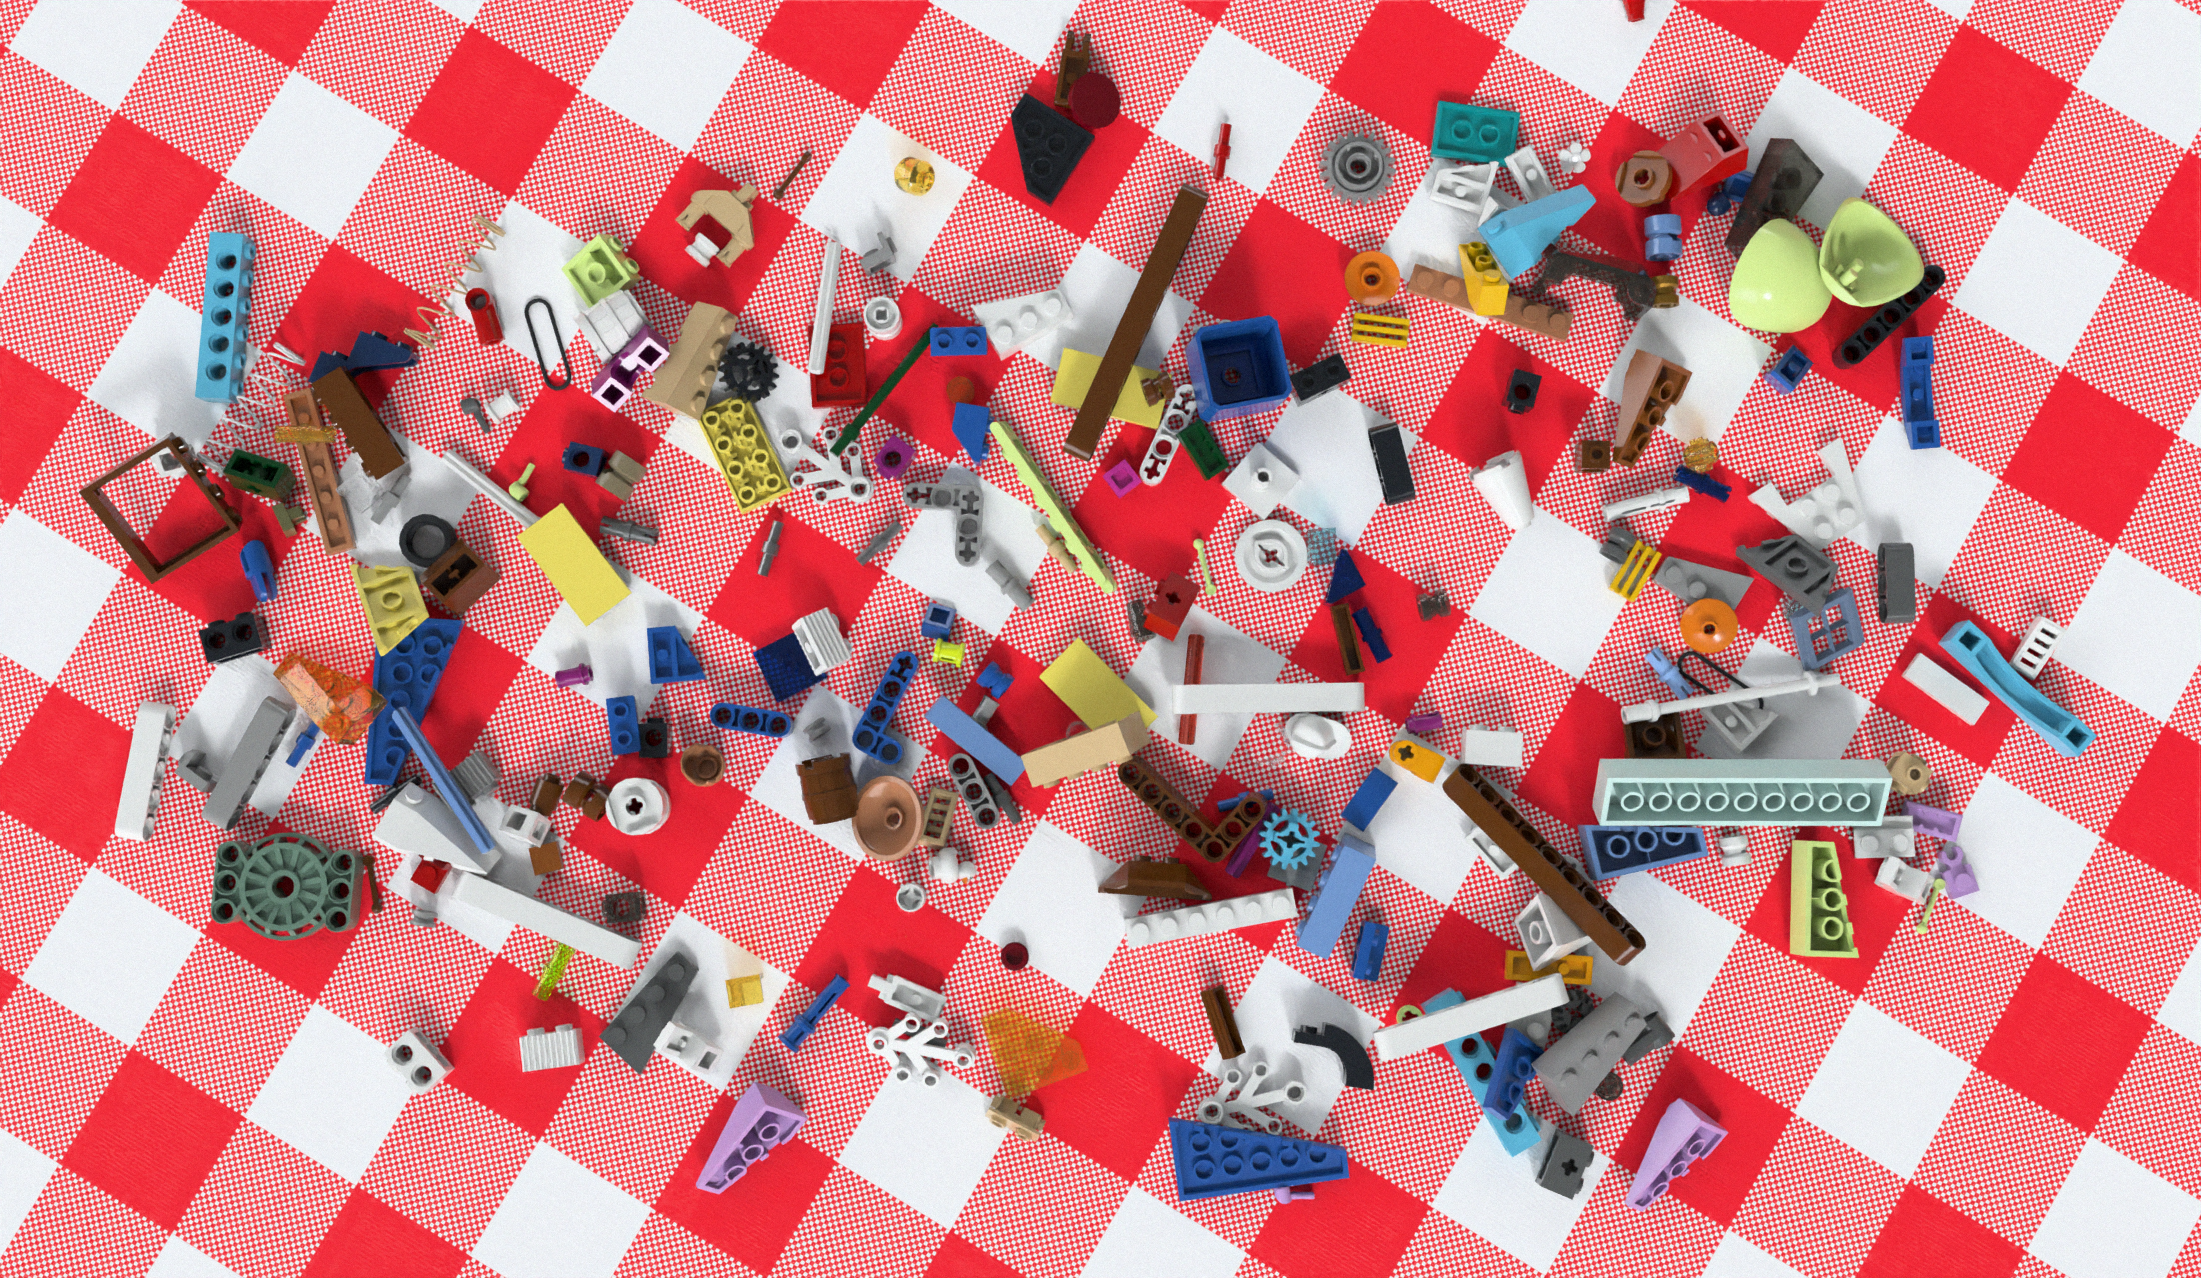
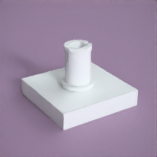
[1222,442,1300,520]

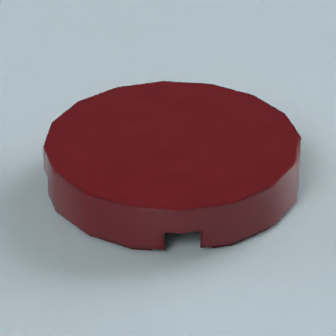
[1068,72,1121,130]

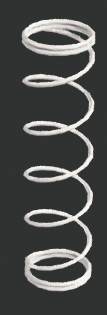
[195,342,306,476]

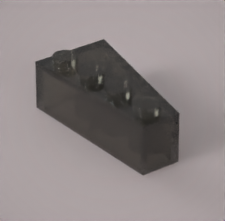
[1724,138,1825,260]

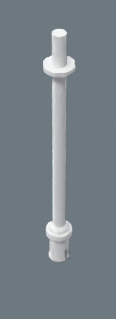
[1621,671,1840,724]

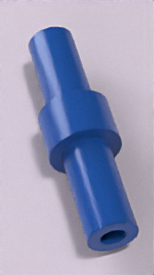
[286,714,326,768]
[1217,788,1274,813]

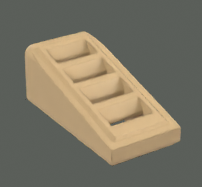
[917,786,959,850]

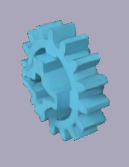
[1258,808,1320,870]

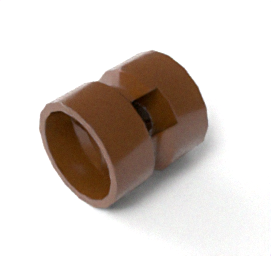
[562,770,612,822]

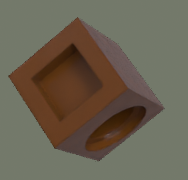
[1575,440,1610,474]

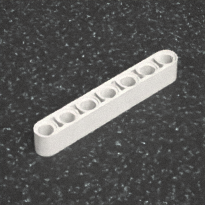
[1172,683,1365,714]
[451,870,642,970]
[1372,973,1570,1061]

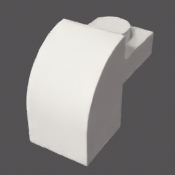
[1874,855,1935,905]
[653,1021,724,1075]

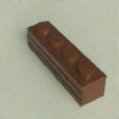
[1329,603,1365,676]
[1200,984,1246,1060]

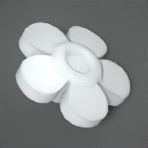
[1558,142,1591,173]

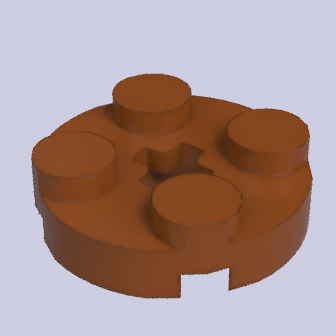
[1615,150,1673,207]

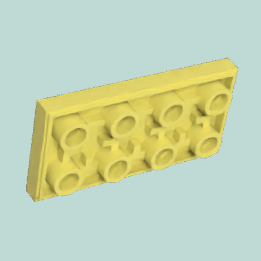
[1050,347,1172,430]
[697,396,793,515]
[516,503,632,627]
[1039,637,1158,731]

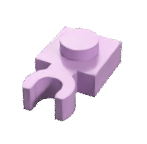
[1937,846,1980,899]

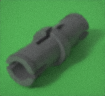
[600,516,659,546]

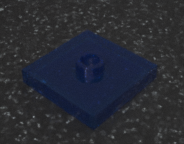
[753,632,828,703]

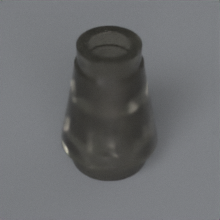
[1126,599,1157,643]

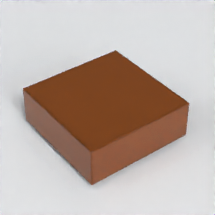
[528,841,565,876]

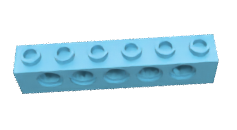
[195,232,256,404]
[1420,987,1542,1157]

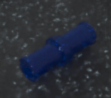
[1673,464,1732,503]
[1351,606,1393,664]

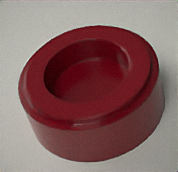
[1001,942,1029,971]

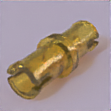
[275,423,337,445]

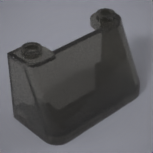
[1530,241,1657,322]

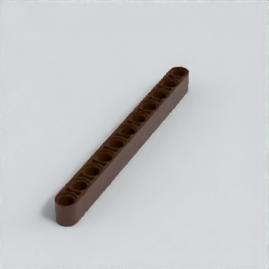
[1063,183,1210,463]

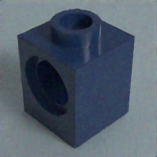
[562,441,609,479]

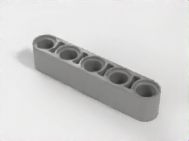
[201,696,296,831]

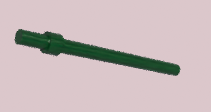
[829,323,939,458]

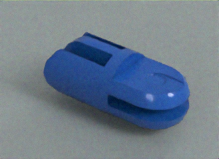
[239,540,278,602]

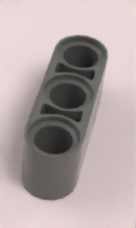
[1877,543,1916,623]

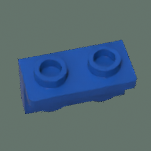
[930,326,988,356]
[606,695,642,756]
[1349,920,1389,982]

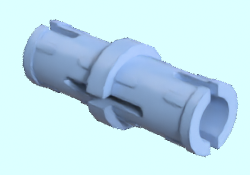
[1644,646,1694,700]

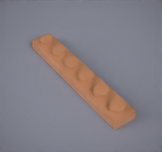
[1406,263,1574,343]
[283,388,357,556]

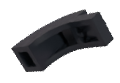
[1291,1021,1374,1090]

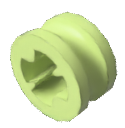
[1396,1005,1423,1023]

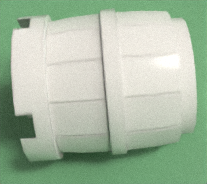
[572,289,653,364]
[606,778,671,835]

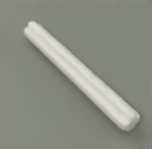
[808,241,842,374]
[442,450,540,528]

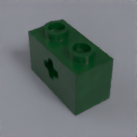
[223,448,297,504]

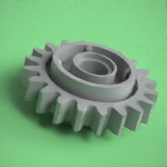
[1319,129,1396,208]

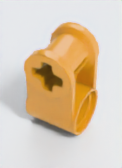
[1389,740,1446,784]

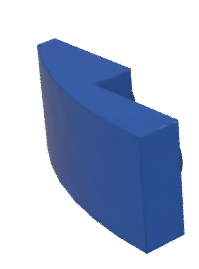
[1340,767,1398,832]

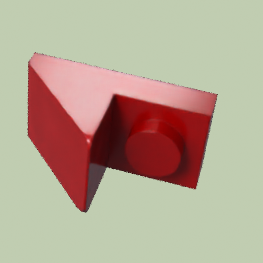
[410,855,453,894]

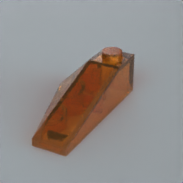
[273,652,389,745]

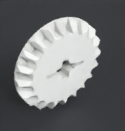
[1235,520,1308,593]

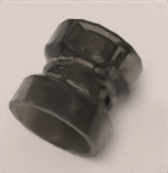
[1416,589,1451,622]

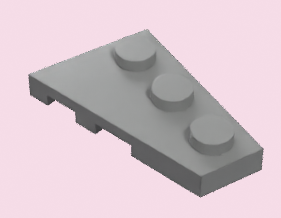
[1651,556,1754,610]

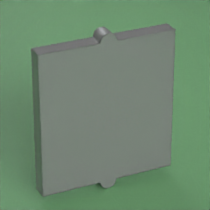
[1267,833,1327,892]

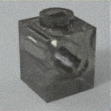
[602,891,647,923]

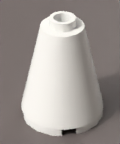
[1468,450,1535,531]

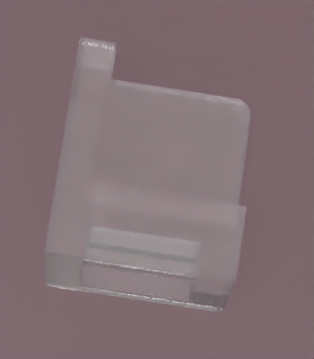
[336,469,385,514]

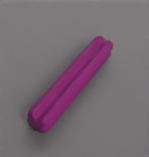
[1225,801,1280,878]

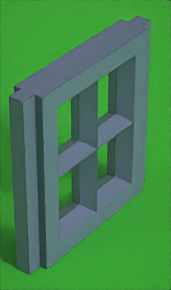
[1789,587,1865,671]

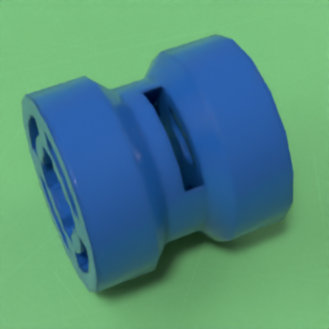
[976,661,1015,700]

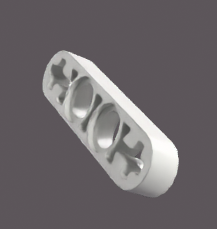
[1139,384,1197,486]

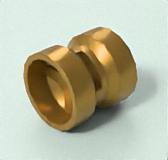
[1650,275,1679,309]

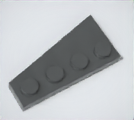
[599,951,699,1075]

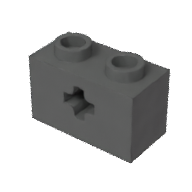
[1535,1129,1594,1200]

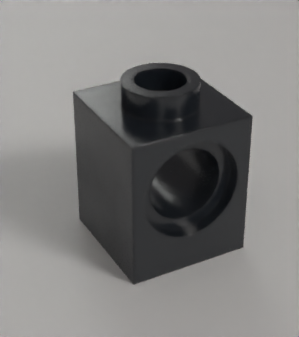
[1501,369,1542,415]
[639,718,673,758]

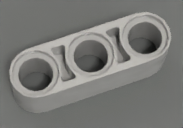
[948,753,1001,829]

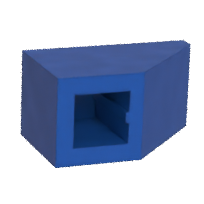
[952,402,995,467]

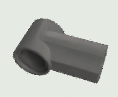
[1622,1011,1675,1066]

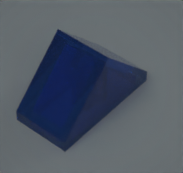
[1323,549,1366,606]

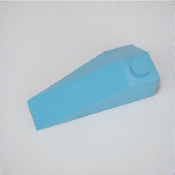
[1477,184,1596,279]

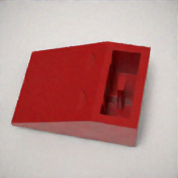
[1657,109,1749,202]

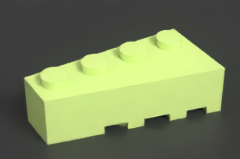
[1790,840,1859,958]

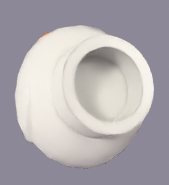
[928,847,976,884]

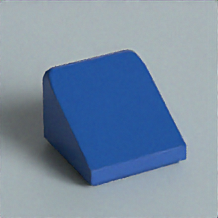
[1721,170,1758,205]
[921,602,957,642]

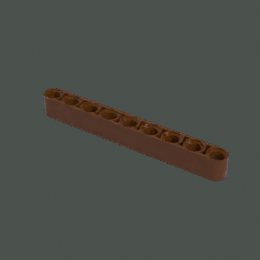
[1442,763,1646,966]

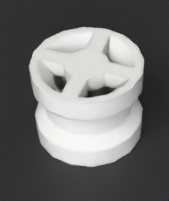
[685,232,720,267]

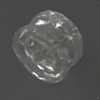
[1066,721,1091,739]

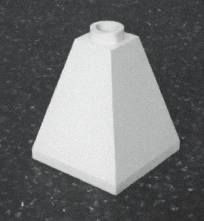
[1514,894,1593,971]

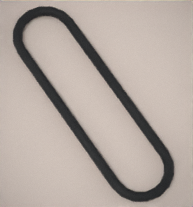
[524,298,571,391]
[1677,651,1764,710]

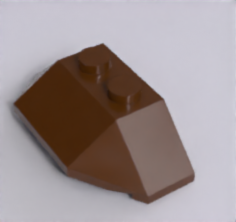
[1098,855,1212,901]

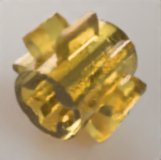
[1683,436,1719,473]

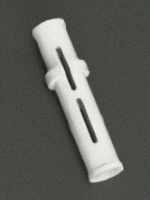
[1602,485,1690,522]

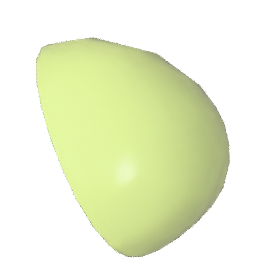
[1819,197,1924,307]
[1729,218,1832,333]

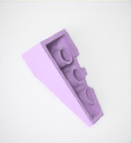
[696,1082,808,1194]
[1624,1098,1729,1212]

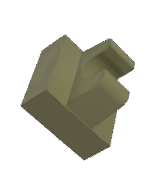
[272,502,307,538]

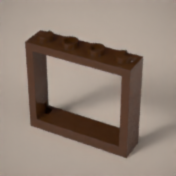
[79,432,243,584]

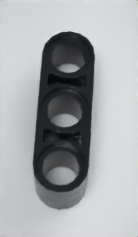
[1368,422,1416,506]

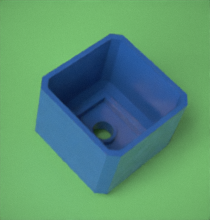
[1185,315,1292,422]

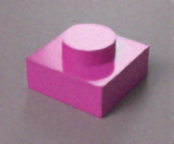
[1103,459,1142,499]

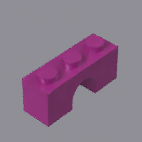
[591,323,670,413]

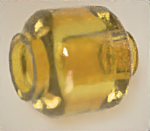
[894,156,935,196]

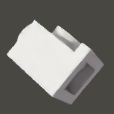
[499,804,552,848]

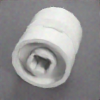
[863,296,903,341]

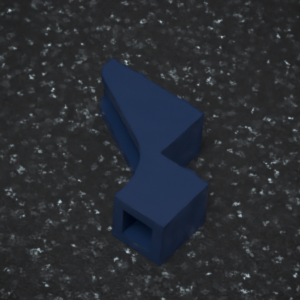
[308,330,420,383]

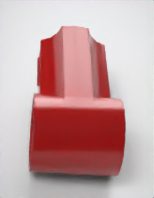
[465,288,506,346]

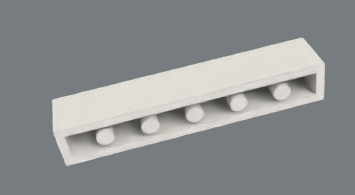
[1124,887,1298,948]

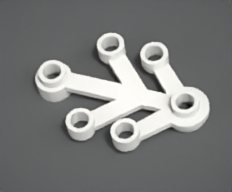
[780,426,874,505]
[866,1012,976,1089]
[1198,1061,1307,1135]

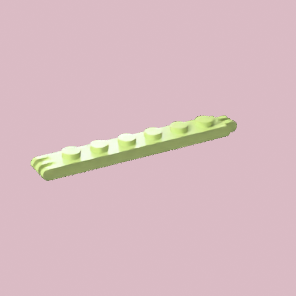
[990,421,1118,594]

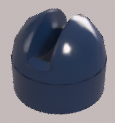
[1707,191,1732,216]

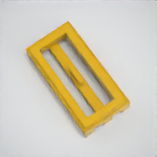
[1351,312,1410,349]
[1608,540,1662,603]

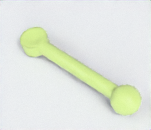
[1193,539,1216,595]
[1916,878,1945,934]

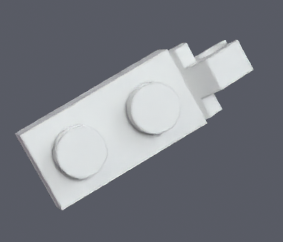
[867,974,948,1023]

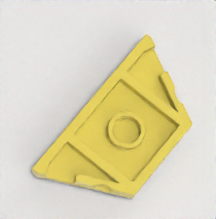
[349,564,429,656]

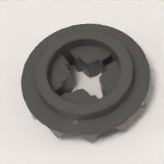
[1551,989,1595,1033]

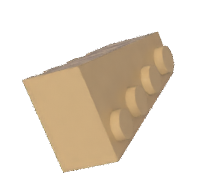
[641,301,738,421]
[1021,711,1151,789]

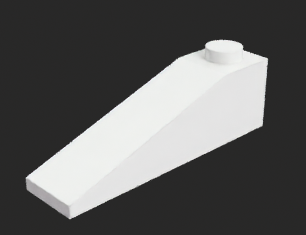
[372,782,503,876]

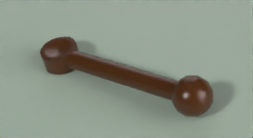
[773,151,812,200]
[363,855,383,914]

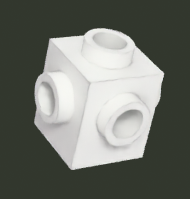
[150,437,196,478]

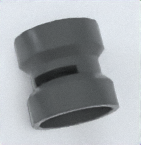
[1599,526,1637,564]

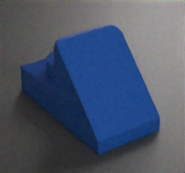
[1763,345,1814,396]

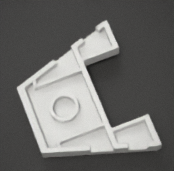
[1747,437,1865,551]

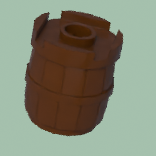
[795,752,859,825]

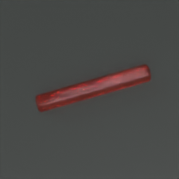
[1178,634,1205,745]

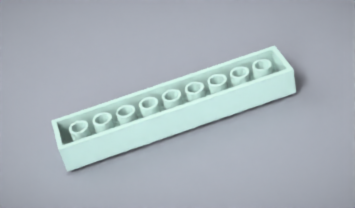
[1592,759,1893,826]

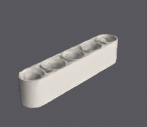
[115,701,176,842]

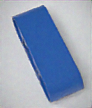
[710,703,795,738]

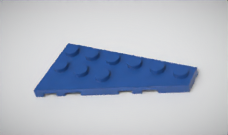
[364,618,465,786]
[1168,1117,1350,1202]

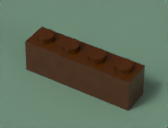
[311,365,409,481]

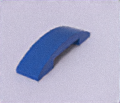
[1900,336,1941,450]

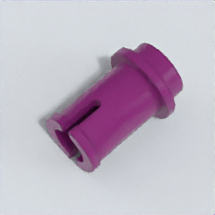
[555,663,594,689]
[1405,711,1443,736]

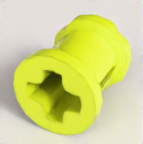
[933,638,966,668]

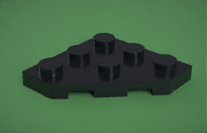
[1011,92,1095,207]

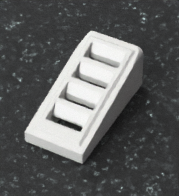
[2009,616,2067,680]

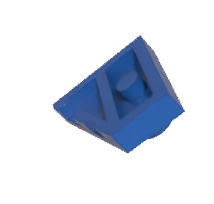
[647,626,707,685]

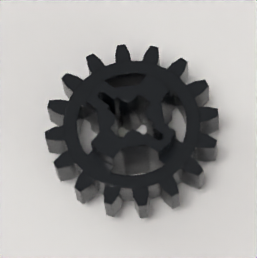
[717,342,779,403]

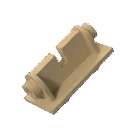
[985,1095,1046,1142]

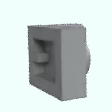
[859,231,898,277]
[174,749,217,793]

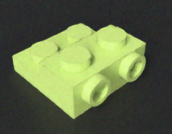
[561,234,641,308]

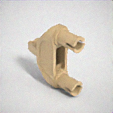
[675,182,759,268]

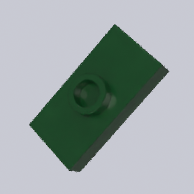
[1175,419,1230,481]

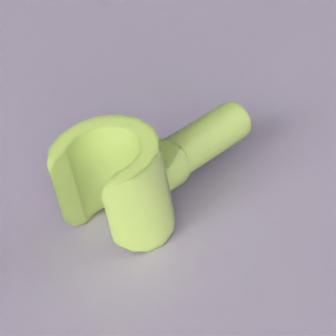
[509,463,535,503]

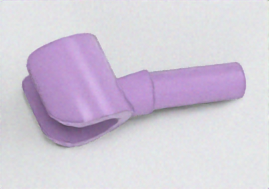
[1274,1186,1315,1204]

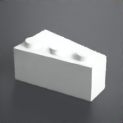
[972,289,1073,361]

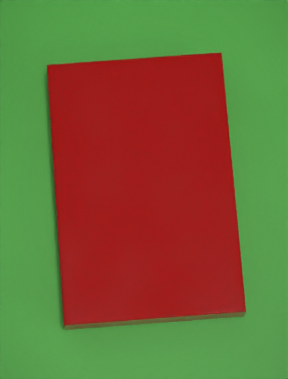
[808,322,868,409]

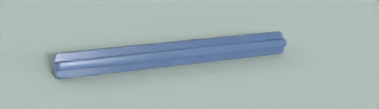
[392,706,496,854]

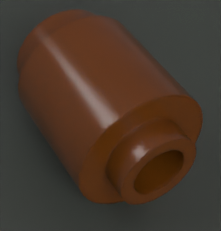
[529,773,565,817]

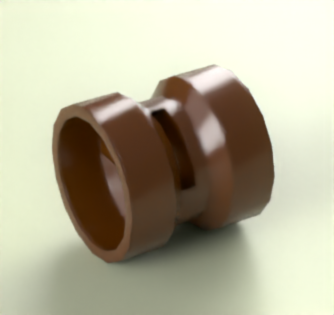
[1140,371,1176,407]

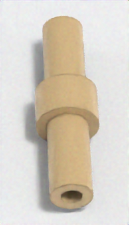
[1035,524,1078,575]

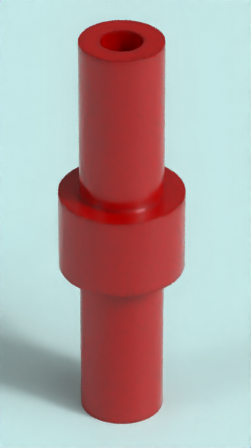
[1213,123,1232,180]

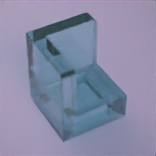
[1305,527,1337,566]

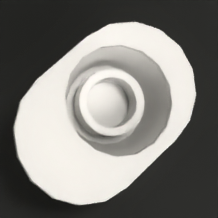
[1285,712,1352,759]

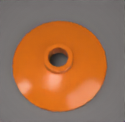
[1344,251,1400,306]
[1680,598,1738,653]

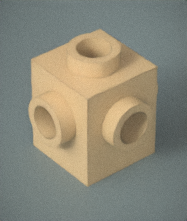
[1885,751,1933,796]

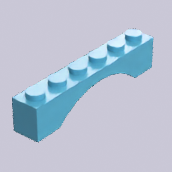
[1938,620,2097,757]

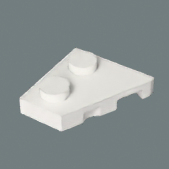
[1429,161,1499,215]
[1699,692,1778,753]

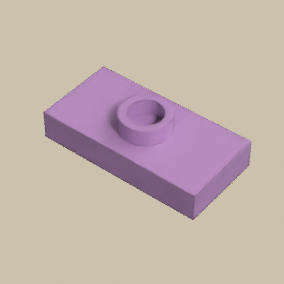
[1900,799,1963,842]

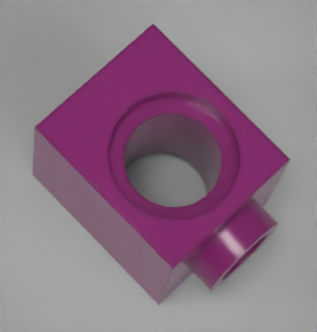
[873,434,918,481]

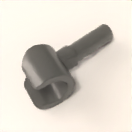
[460,398,491,434]

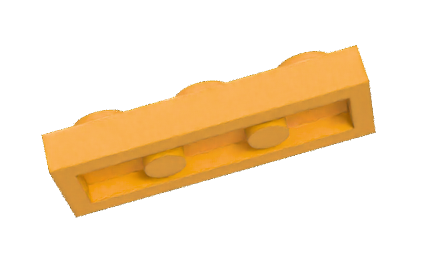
[1504,950,1593,985]

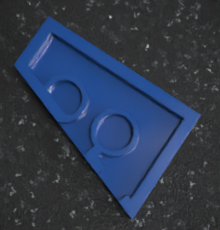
[1482,1028,1545,1120]

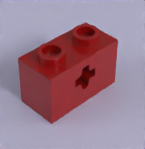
[1143,571,1201,642]

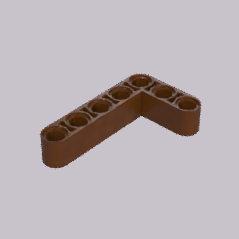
[1118,755,1268,863]

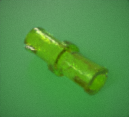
[531,942,576,1001]

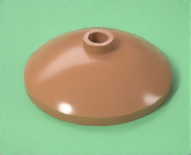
[852,776,924,861]

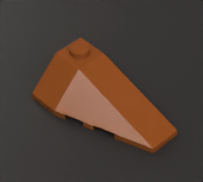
[1612,349,1693,469]

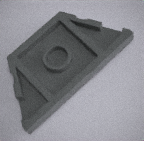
[1736,534,1839,617]

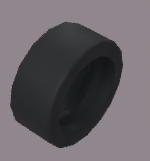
[399,514,458,568]

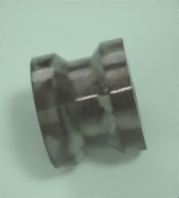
[1593,1071,1623,1101]

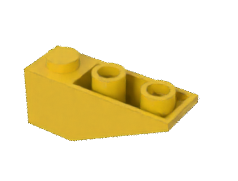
[1458,242,1509,316]

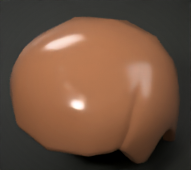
[680,743,726,787]

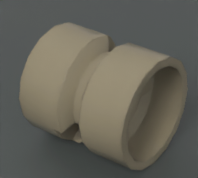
[595,449,647,502]

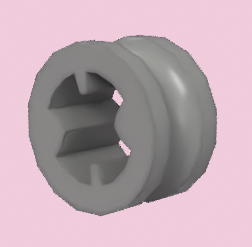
[803,717,831,742]
[409,909,438,928]

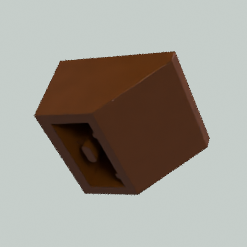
[419,538,502,616]

